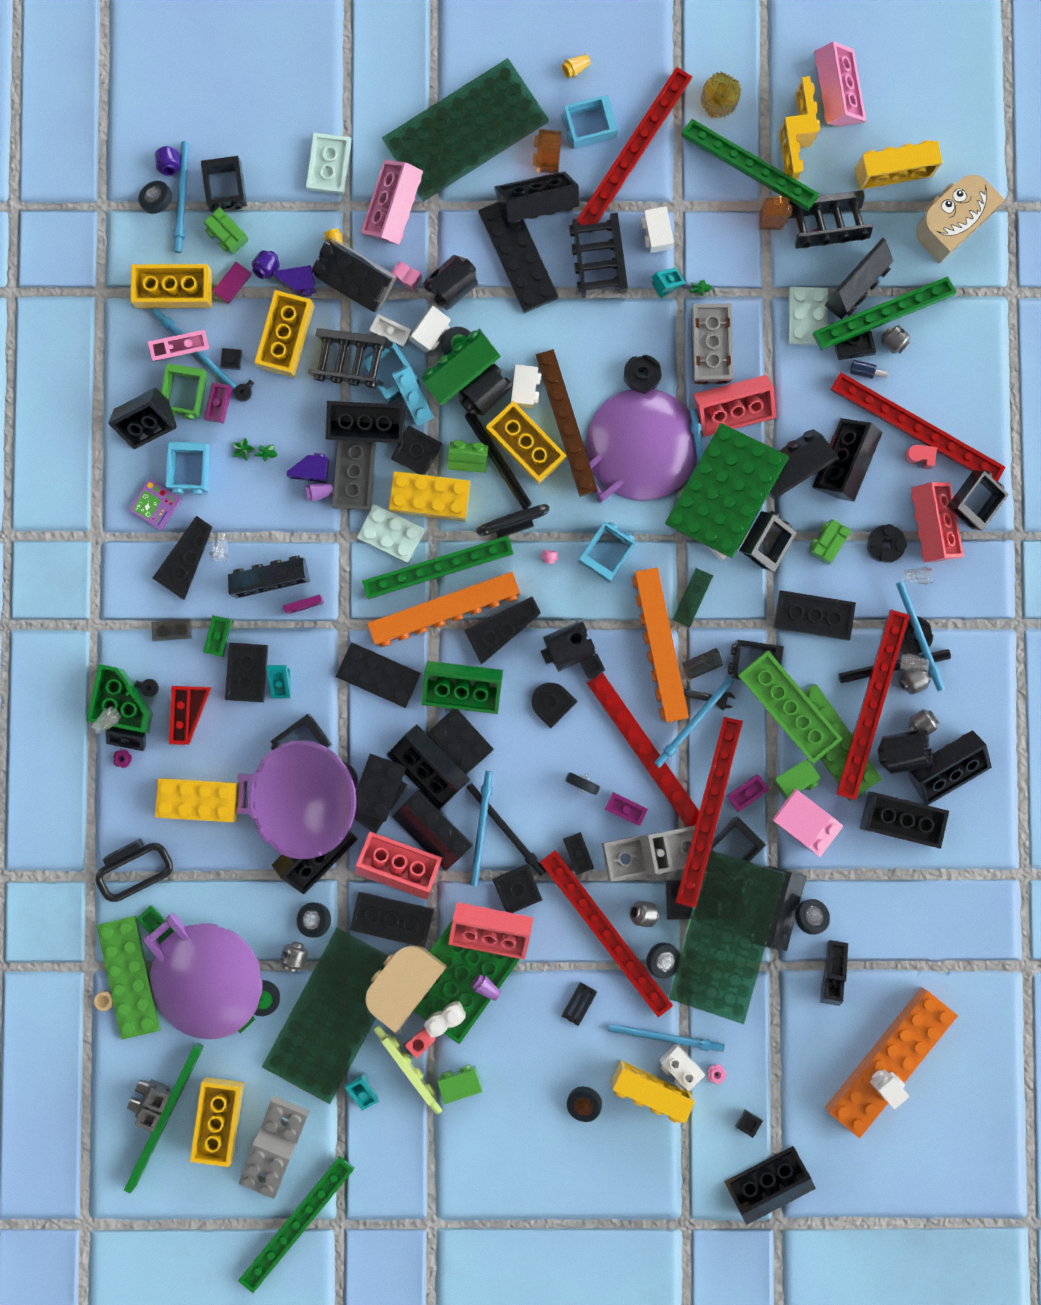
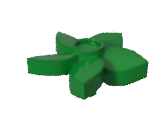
[690,280,712,296]
[232,438,255,460]
[254,445,277,461]

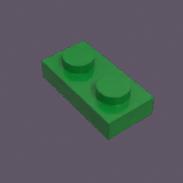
[203,615,232,657]

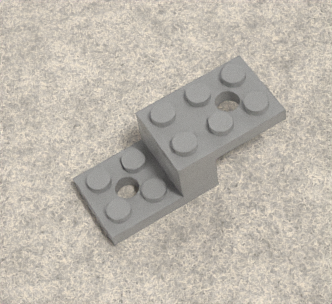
[601,825,709,882]
[238,1095,310,1199]

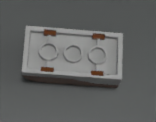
[691,303,733,384]

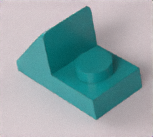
[651,268,686,298]
[266,665,291,699]
[344,1074,379,1111]

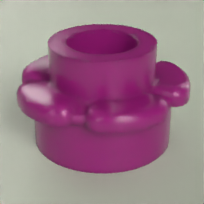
[113,749,132,768]

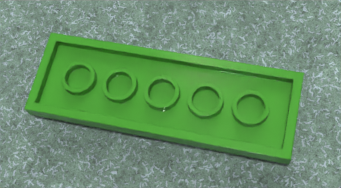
[738,650,843,764]
[804,684,882,801]
[96,915,161,1040]

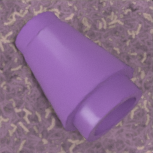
[305,483,333,502]
[471,974,501,1001]

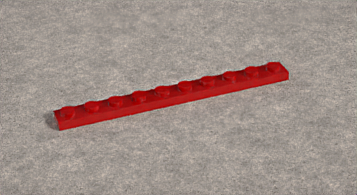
[577,67,693,233]
[830,372,1006,482]
[836,609,910,800]
[586,672,699,827]
[676,717,743,908]
[540,850,673,1018]

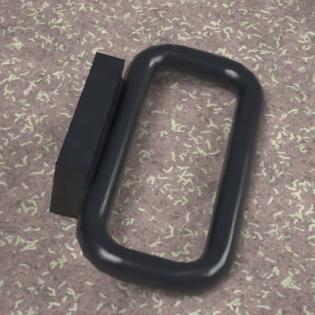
[476,504,550,539]
[95,838,173,902]

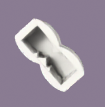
[424,1001,466,1038]

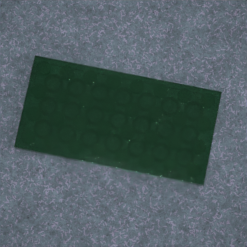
[382,58,549,202]
[669,850,786,1024]
[262,927,389,1104]

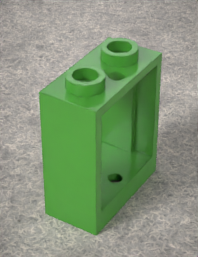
[161,363,208,420]

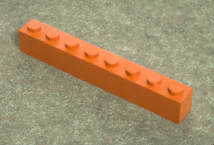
[631,567,689,723]
[367,572,520,648]

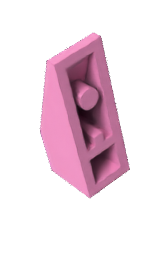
[148,330,209,362]

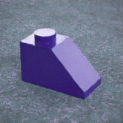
[273,265,317,297]
[286,453,329,483]

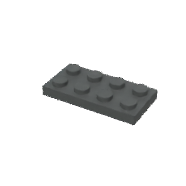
[332,440,376,511]

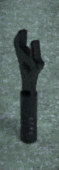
[684,689,735,711]

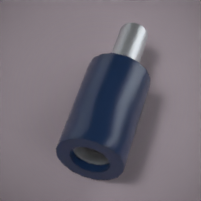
[850,360,888,379]

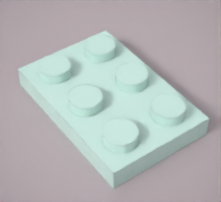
[306,133,352,195]
[788,287,828,345]
[357,504,425,564]

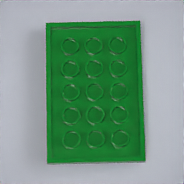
[665,423,789,559]
[414,902,528,1044]

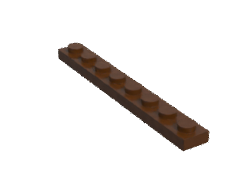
[536,349,598,497]

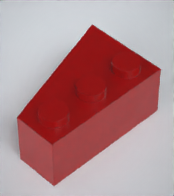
[169,686,212,745]

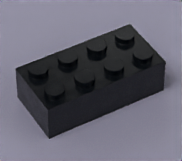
[860,791,949,849]

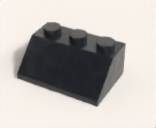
[108,387,177,450]

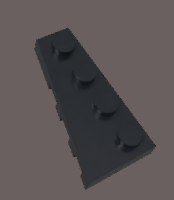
[152,516,213,600]
[464,596,541,665]

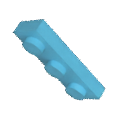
[392,365,434,426]

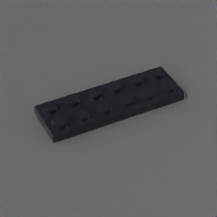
[478,202,559,314]

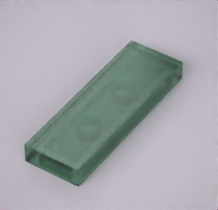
[672,568,713,628]

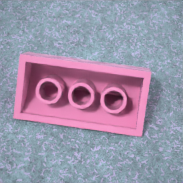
[814,41,866,127]
[361,160,423,245]

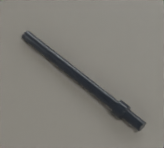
[466,783,546,876]

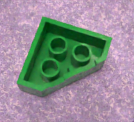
[86,664,153,733]

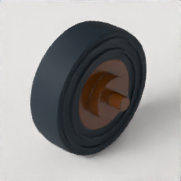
[567,1086,602,1122]

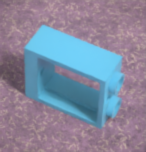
[561,95,618,149]
[362,341,420,403]
[166,442,210,495]
[578,521,637,582]

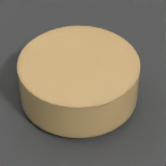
[94,991,114,1011]

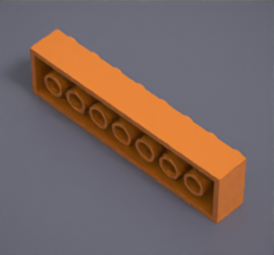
[824,987,958,1139]

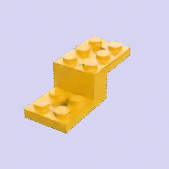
[779,76,820,180]

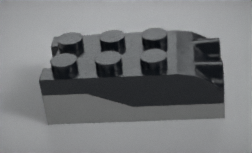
[312,238,397,313]

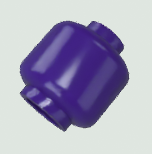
[154,146,180,176]
[251,250,280,279]

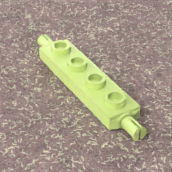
[373,1025,443,1115]

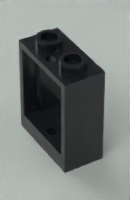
[201,156,247,212]
[947,470,1009,531]
[739,511,797,572]
[728,640,784,680]
[270,714,333,750]
[708,816,766,878]

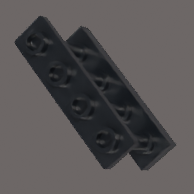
[786,190,873,249]
[569,212,628,298]
[308,328,393,389]

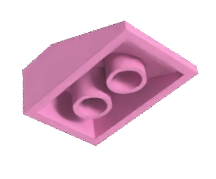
[772,789,843,857]

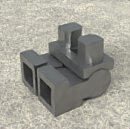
[127,1079,170,1132]

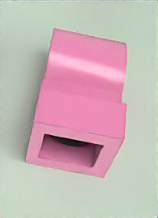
[391,261,422,292]

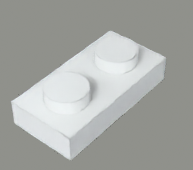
[369,314,412,348]

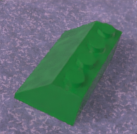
[421,328,501,406]
[422,661,503,714]

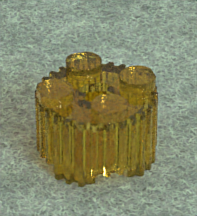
[701,71,741,118]

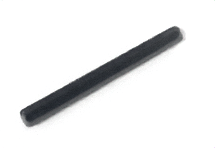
[465,412,532,509]
[838,649,951,683]

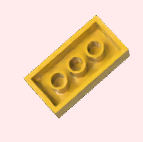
[855,140,943,190]
[131,264,212,309]
[254,290,315,378]
[486,401,567,486]
[389,471,471,522]
[155,778,239,822]
[610,1060,695,1124]
[190,1077,245,1167]

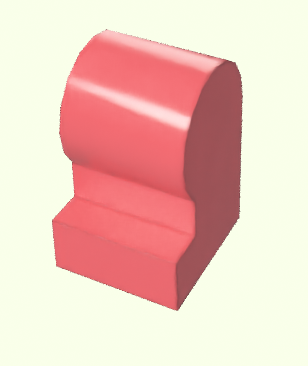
[905,445,937,469]
[403,1027,436,1059]

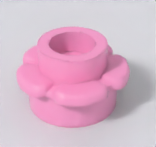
[540,550,559,564]
[707,1064,726,1084]

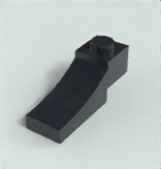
[820,940,848,1006]

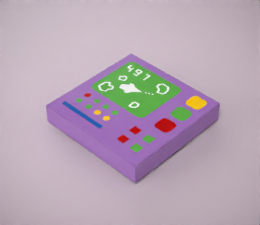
[129,478,182,531]

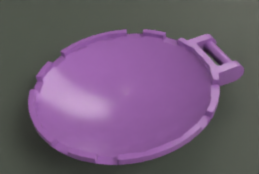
[586,389,697,503]
[235,741,356,859]
[143,913,263,1039]

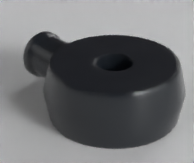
[234,380,254,402]
[135,679,159,697]

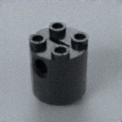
[422,255,478,310]
[459,364,513,416]
[540,621,596,672]
[877,729,934,774]

